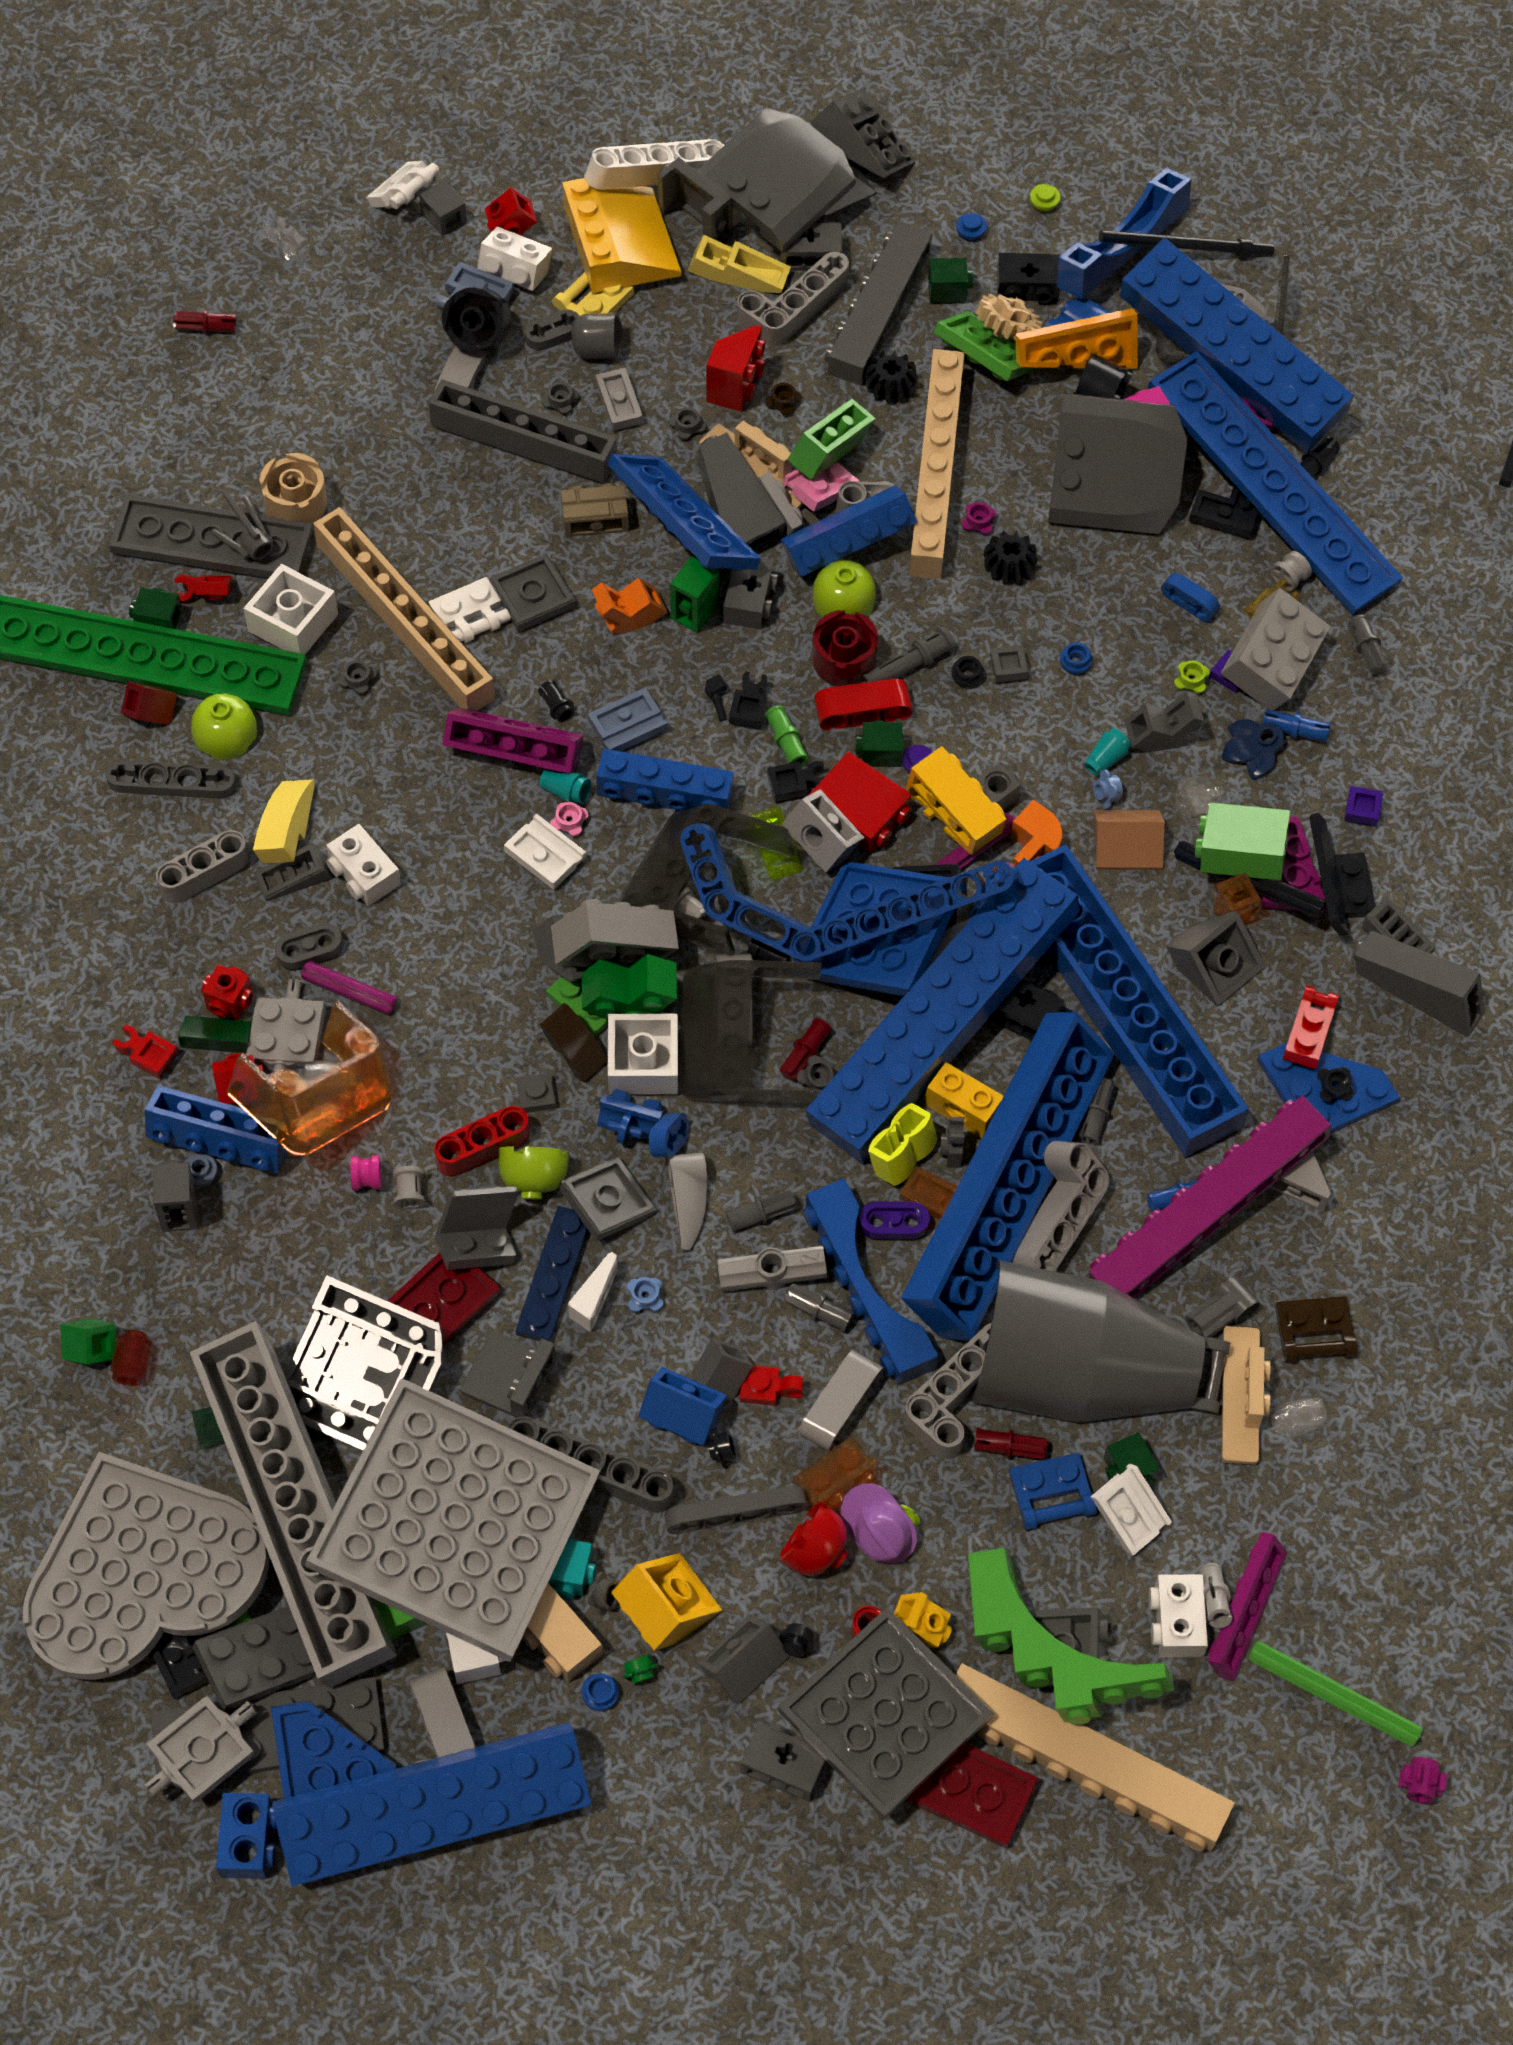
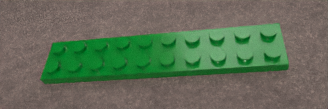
[0,595,307,715]

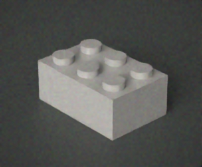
[1220,588,1331,711]
[551,899,679,968]

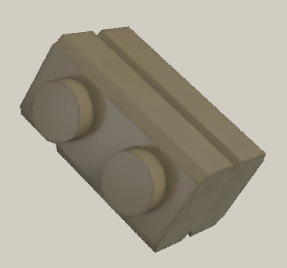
[561,483,629,537]

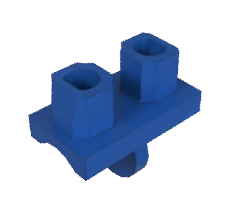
[597,1089,663,1145]

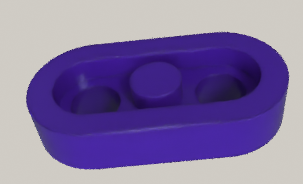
[859,1201,930,1239]

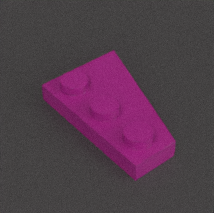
[1261,817,1328,913]

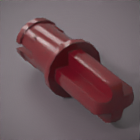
[173,309,236,335]
[780,1018,832,1081]
[974,1428,1048,1459]

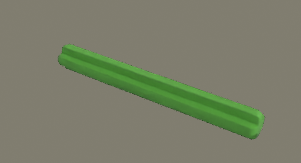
[1249,1641,1422,1746]

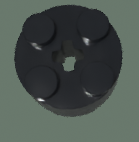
[442,287,511,351]
[1073,354,1133,399]

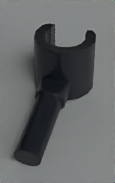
[705,675,727,722]

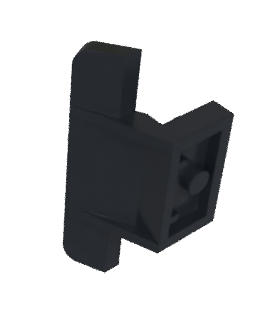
[1309,812,1376,935]

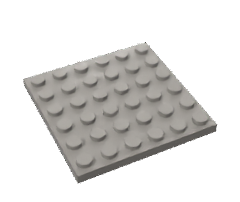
[305,1378,600,1662]

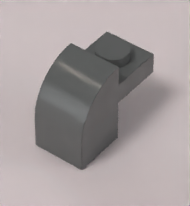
[1124,691,1204,752]

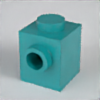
[548,1539,596,1599]

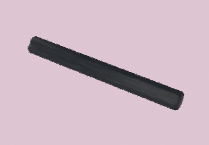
[1174,841,1326,918]

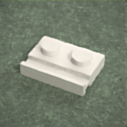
[504,814,586,890]
[1091,1464,1172,1555]

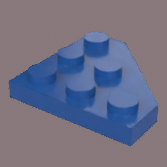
[1257,1042,1400,1134]
[271,1701,396,1799]

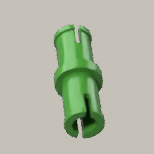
[765,705,809,767]

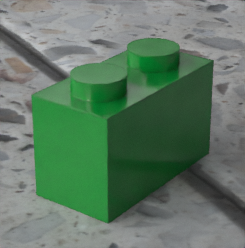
[670,556,719,634]

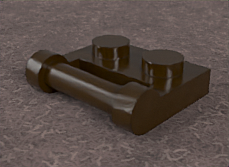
[1275,1296,1357,1363]

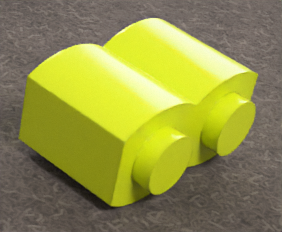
[868,1103,938,1186]

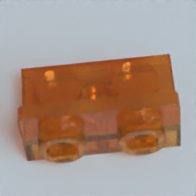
[793,1437,879,1511]

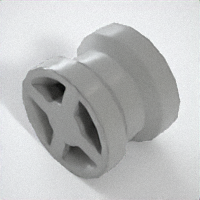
[1271,551,1312,592]

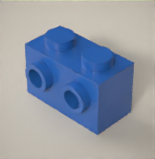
[638,1367,727,1446]

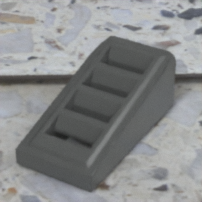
[254,843,332,901]
[1361,897,1435,953]

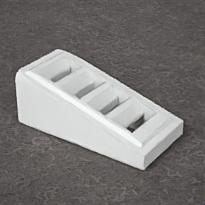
[568,1252,617,1332]

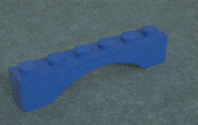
[1057,168,1192,299]
[802,1178,938,1385]

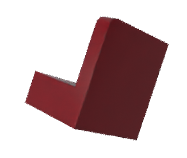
[121,681,177,725]

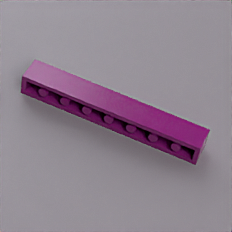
[1089,1095,1331,1298]

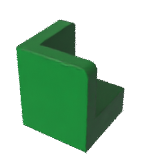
[60,1319,117,1365]

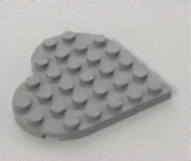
[23,1452,270,1680]

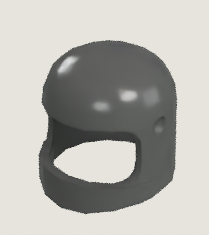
[571,312,623,359]

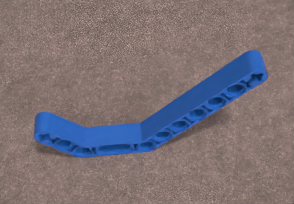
[680,823,1018,961]

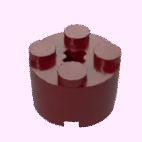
[812,610,878,687]

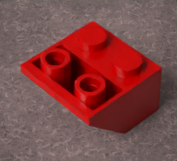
[706,325,766,412]

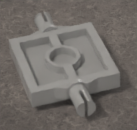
[246,979,326,1089]
[144,1695,257,1805]

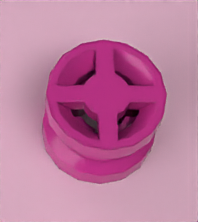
[350,1155,381,1191]

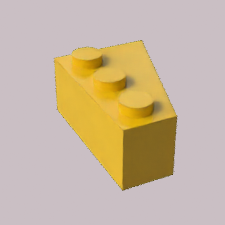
[905,746,1007,855]

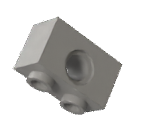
[782,789,865,873]

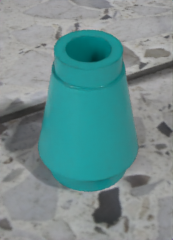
[1084,728,1131,777]
[539,769,591,805]

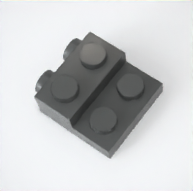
[1027,1607,1113,1687]

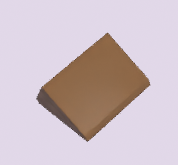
[1093,810,1165,870]

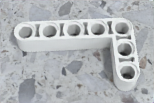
[584,139,743,225]

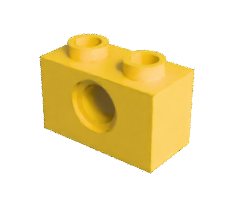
[925,1062,1004,1139]

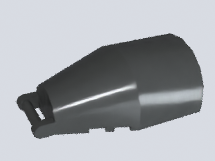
[971,1260,1231,1423]

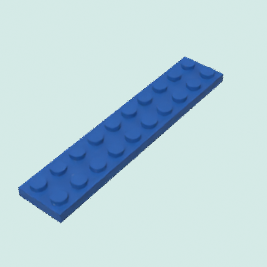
[1147,351,1403,615]

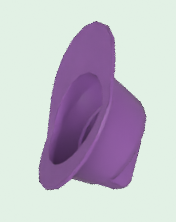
[841,1483,917,1564]

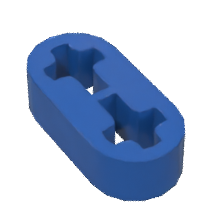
[1161,573,1220,622]
[649,1113,689,1158]

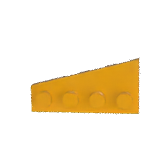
[1015,308,1138,369]

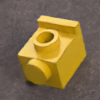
[894,1592,951,1648]

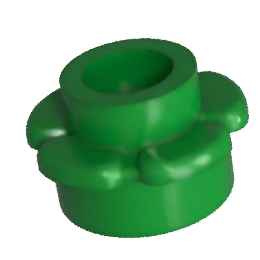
[622,1654,658,1684]

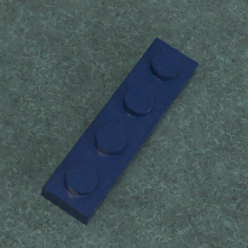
[515,1206,588,1342]

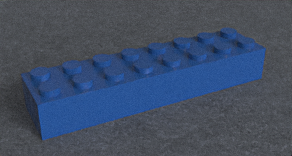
[1120,237,1354,452]
[273,1722,592,1886]

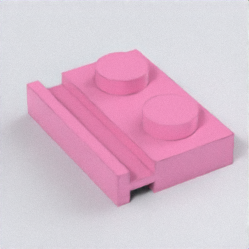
[782,462,859,512]

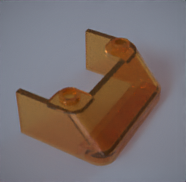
[227,1001,393,1156]

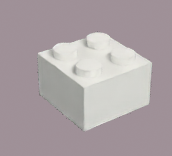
[244,564,338,654]
[608,1014,678,1094]

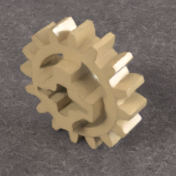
[975,294,1043,341]

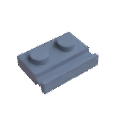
[588,687,668,751]

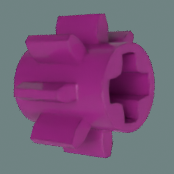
[1398,1757,1448,1804]

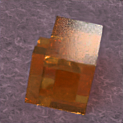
[1214,873,1261,924]

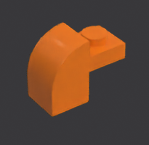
[591,577,667,634]
[1011,799,1062,867]

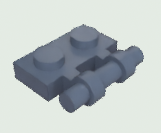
[436,262,515,324]

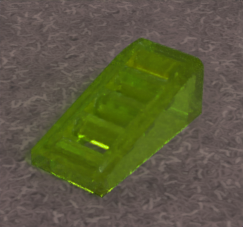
[749,806,802,882]

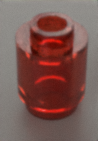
[110,1330,153,1386]

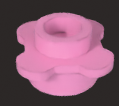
[550,802,588,837]

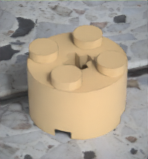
[260,453,327,525]

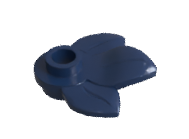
[1222,719,1284,780]

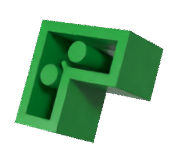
[582,954,677,1018]

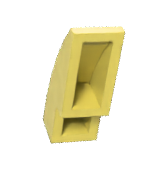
[688,235,791,293]
[253,779,315,864]

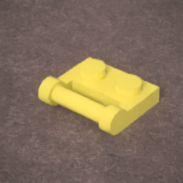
[552,272,634,316]

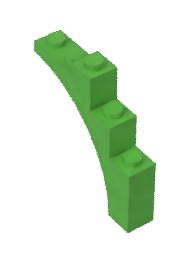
[968,1548,1174,1725]

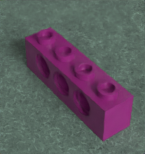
[442,707,584,774]

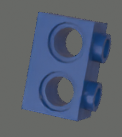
[216,1793,277,1879]

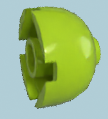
[813,560,876,617]
[191,693,257,760]
[498,1146,569,1200]

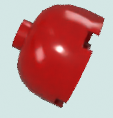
[778,1501,848,1576]

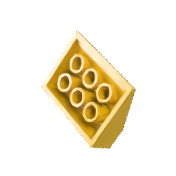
[562,178,682,293]

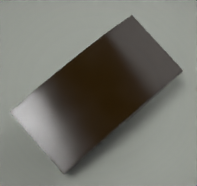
[539,1003,608,1082]

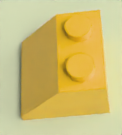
[611,1553,722,1650]

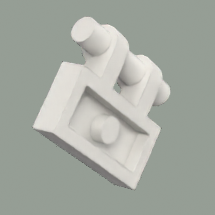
[366,161,440,209]
[429,577,511,643]

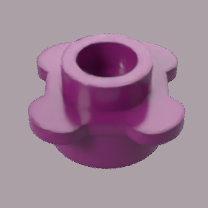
[961,502,996,535]

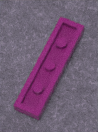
[1207,1532,1287,1681]

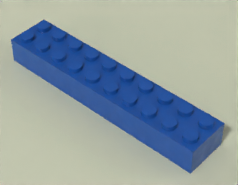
[1030,844,1249,1157]
[805,858,1080,1165]
[901,1012,1114,1341]

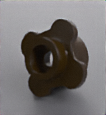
[765,383,802,415]

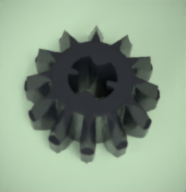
[865,350,918,405]
[983,530,1038,585]

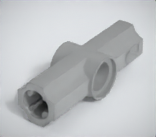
[718,1246,827,1292]

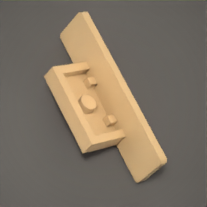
[699,420,804,509]
[1222,1326,1270,1465]

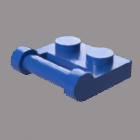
[1008,1453,1097,1530]

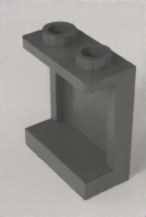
[657,157,733,243]

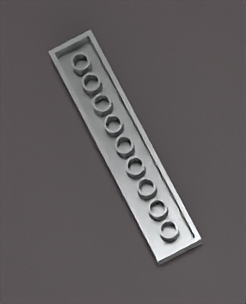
[190,1321,397,1688]

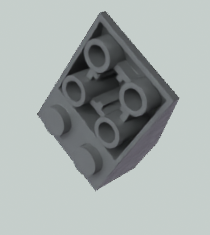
[810,88,915,178]

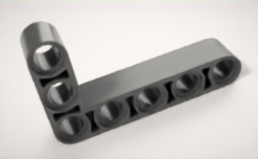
[507,1416,674,1513]

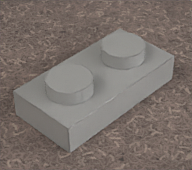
[595,368,643,431]
[758,472,803,537]

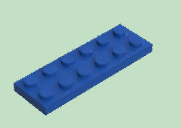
[607,453,761,571]

